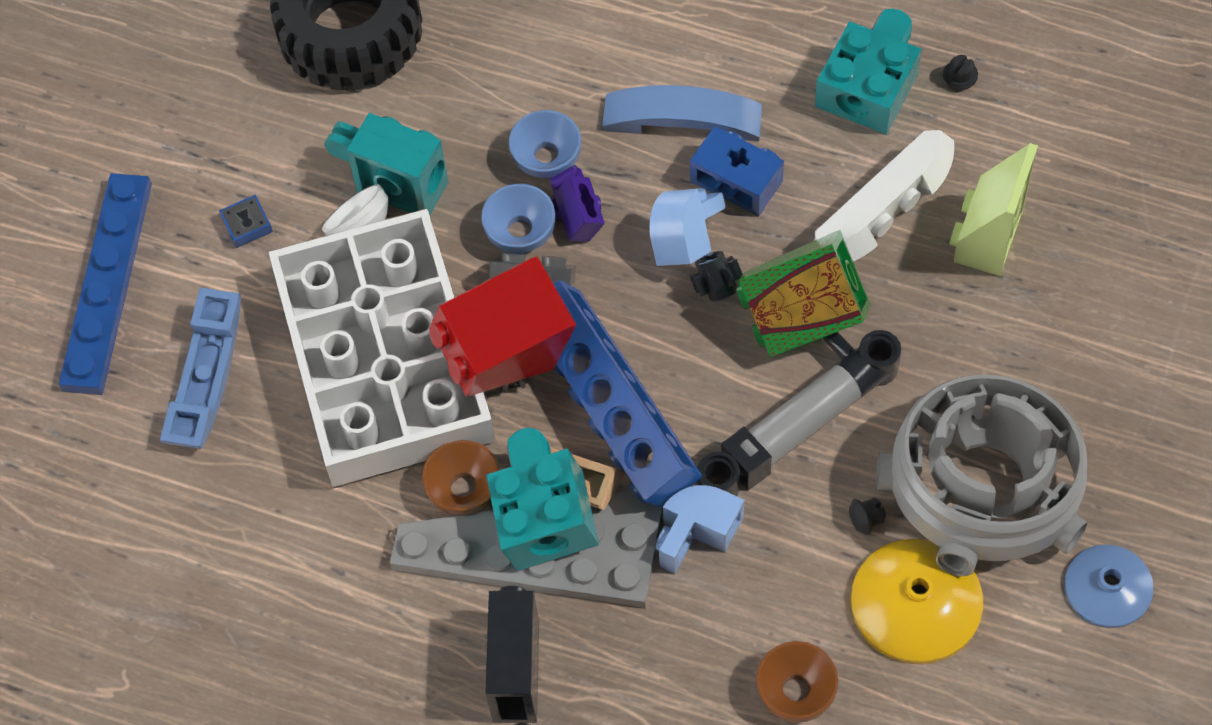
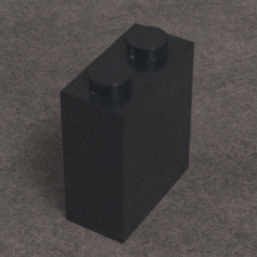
[485,586,539,723]

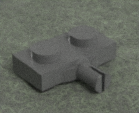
[489,252,576,285]

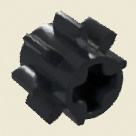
[689,251,743,301]

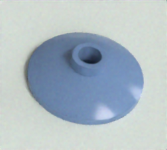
[1065,545,1153,628]

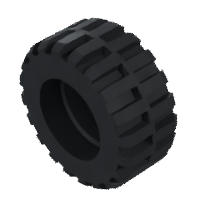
[270,0,423,90]

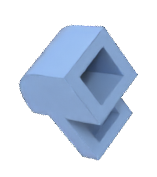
[650,188,726,266]
[656,485,744,574]

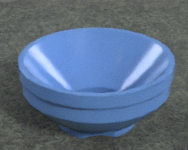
[509,110,581,178]
[481,184,555,253]

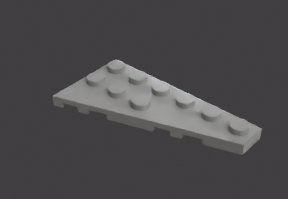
[390,489,663,609]

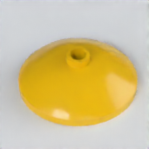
[851,539,983,664]

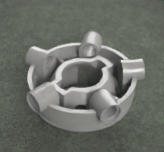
[876,375,1088,576]

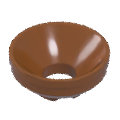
[422,440,499,516]
[756,641,838,723]

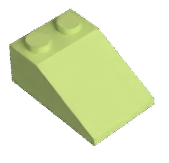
[949,143,1038,276]

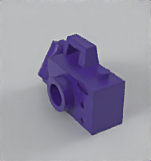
[550,165,605,242]

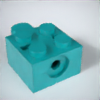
[815,8,922,135]
[324,112,449,216]
[486,428,599,571]

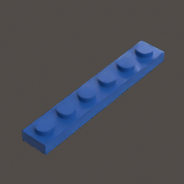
[59,173,152,395]

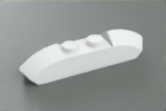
[814,130,954,261]

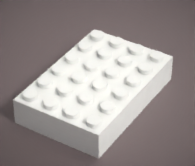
[268,209,496,487]

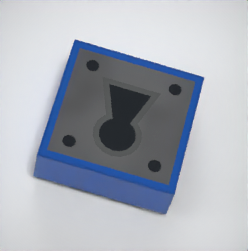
[219,194,273,248]

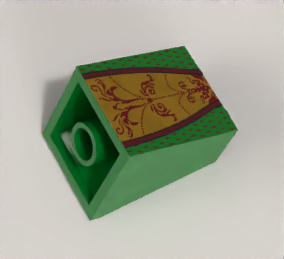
[736,230,871,357]

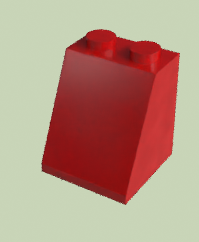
[429,256,576,397]

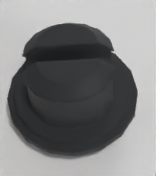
[943,55,978,90]
[849,498,886,535]

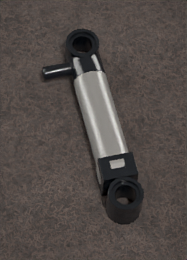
[697,330,902,496]

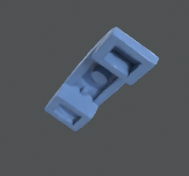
[602,85,762,141]
[160,288,241,449]

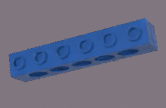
[554,280,703,508]

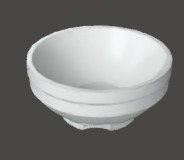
[322,184,388,236]

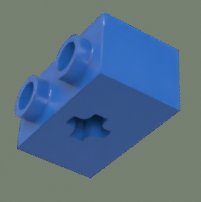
[690,126,784,217]

